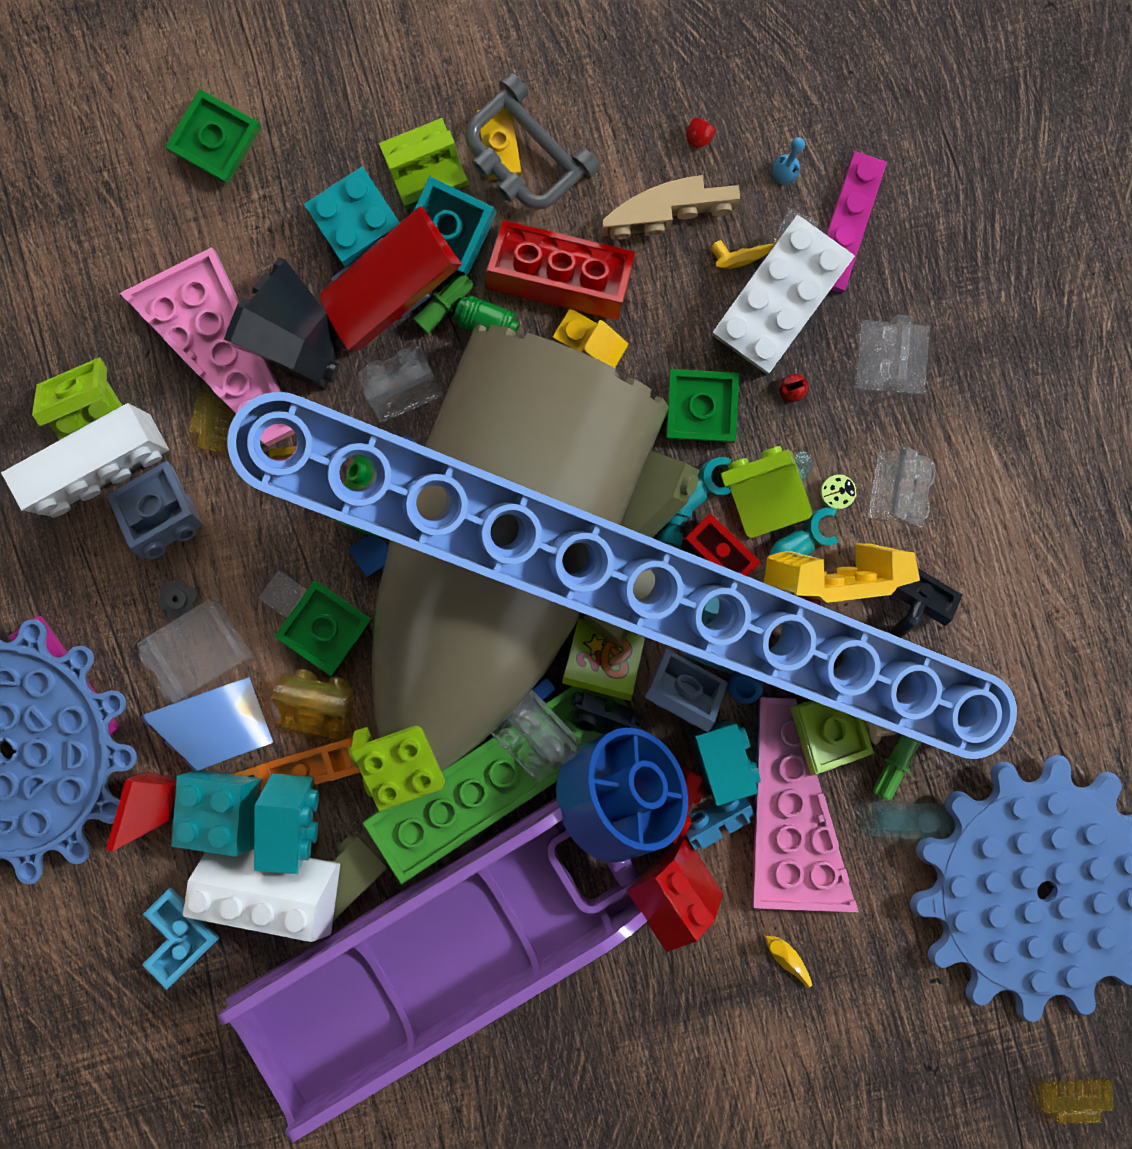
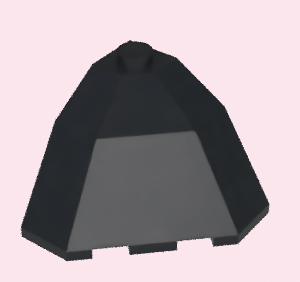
[224,257,340,390]

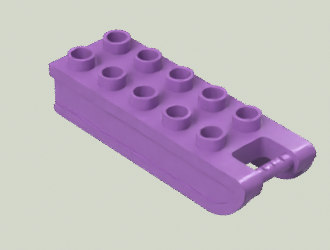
[216,798,647,1143]

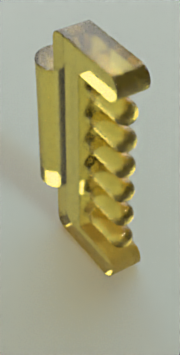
[189,387,235,453]
[1039,1077,1114,1124]

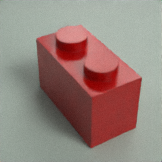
[682,513,761,576]

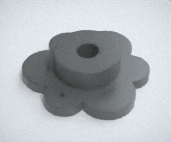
[158,580,198,620]

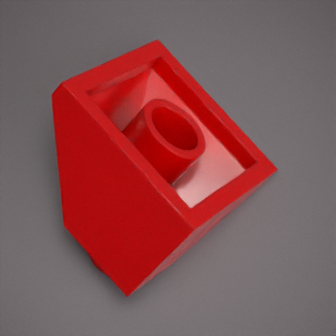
[106,771,176,852]

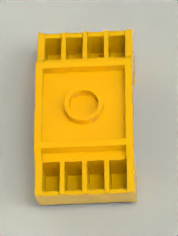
[764,543,920,603]

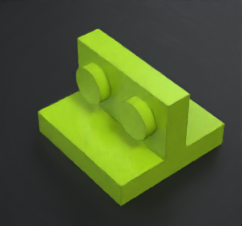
[379,118,469,210]
[32,357,123,440]

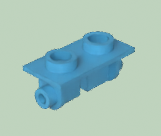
[686,797,755,850]

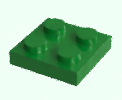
[165,88,262,185]
[666,369,739,443]
[274,580,373,677]

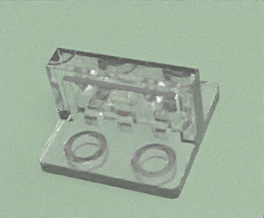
[855,314,930,395]
[359,346,443,423]
[868,447,935,528]
[490,690,581,782]

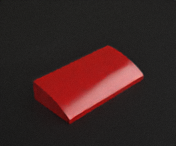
[319,206,462,350]
[485,220,635,321]

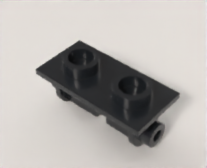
[565,691,642,734]

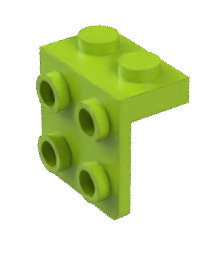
[721,446,813,538]
[349,726,445,812]

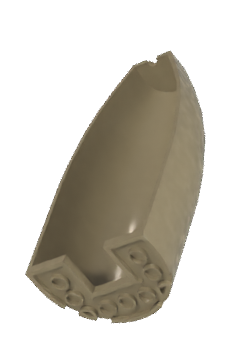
[371,324,668,771]

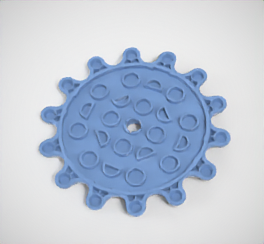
[0,619,137,884]
[910,754,1132,1022]

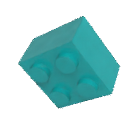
[304,166,400,267]
[414,176,497,276]
[689,719,761,806]
[171,770,262,857]
[254,773,319,874]

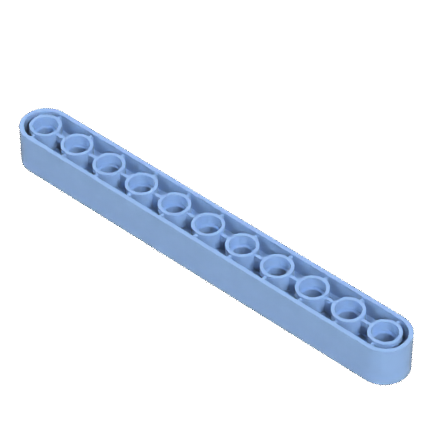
[227,392,1017,759]

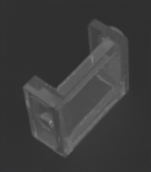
[137,599,254,704]

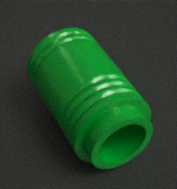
[454,295,520,335]

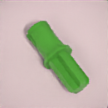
[413,272,473,334]
[873,734,922,801]

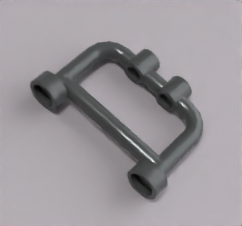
[465,72,600,210]

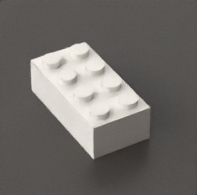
[712,214,855,375]
[1,403,169,518]

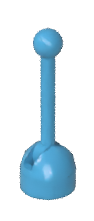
[771,137,805,185]

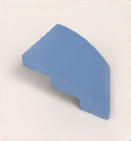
[141,677,273,772]

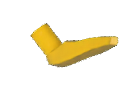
[710,240,776,269]
[765,936,812,989]

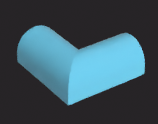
[142,887,219,990]

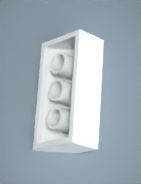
[183,849,340,942]

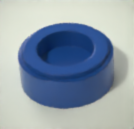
[728,671,764,704]

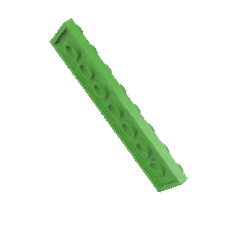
[363,686,627,884]

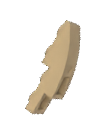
[602,175,740,240]

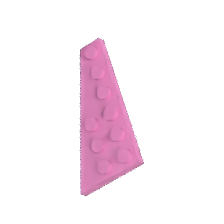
[120,247,295,447]
[752,697,859,913]

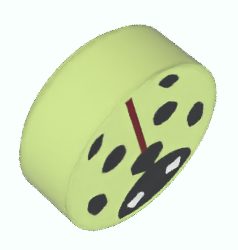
[819,475,856,510]

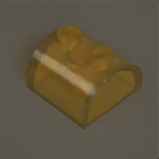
[271,669,354,742]

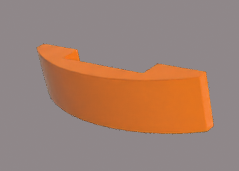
[232,737,360,794]

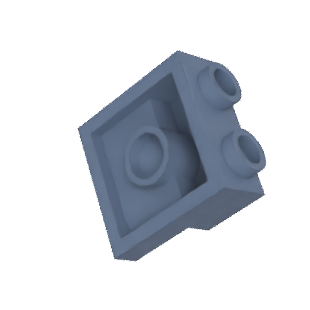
[106,460,203,559]
[645,649,728,732]

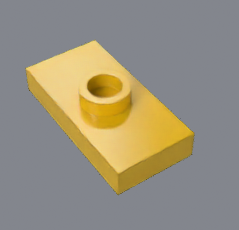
[477,108,522,181]

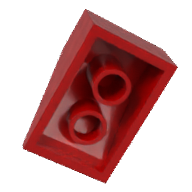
[626,835,724,953]

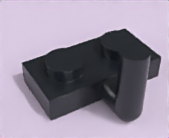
[891,568,963,638]

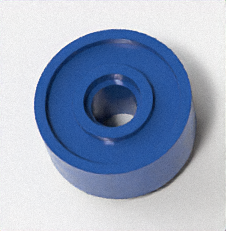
[556,728,688,863]

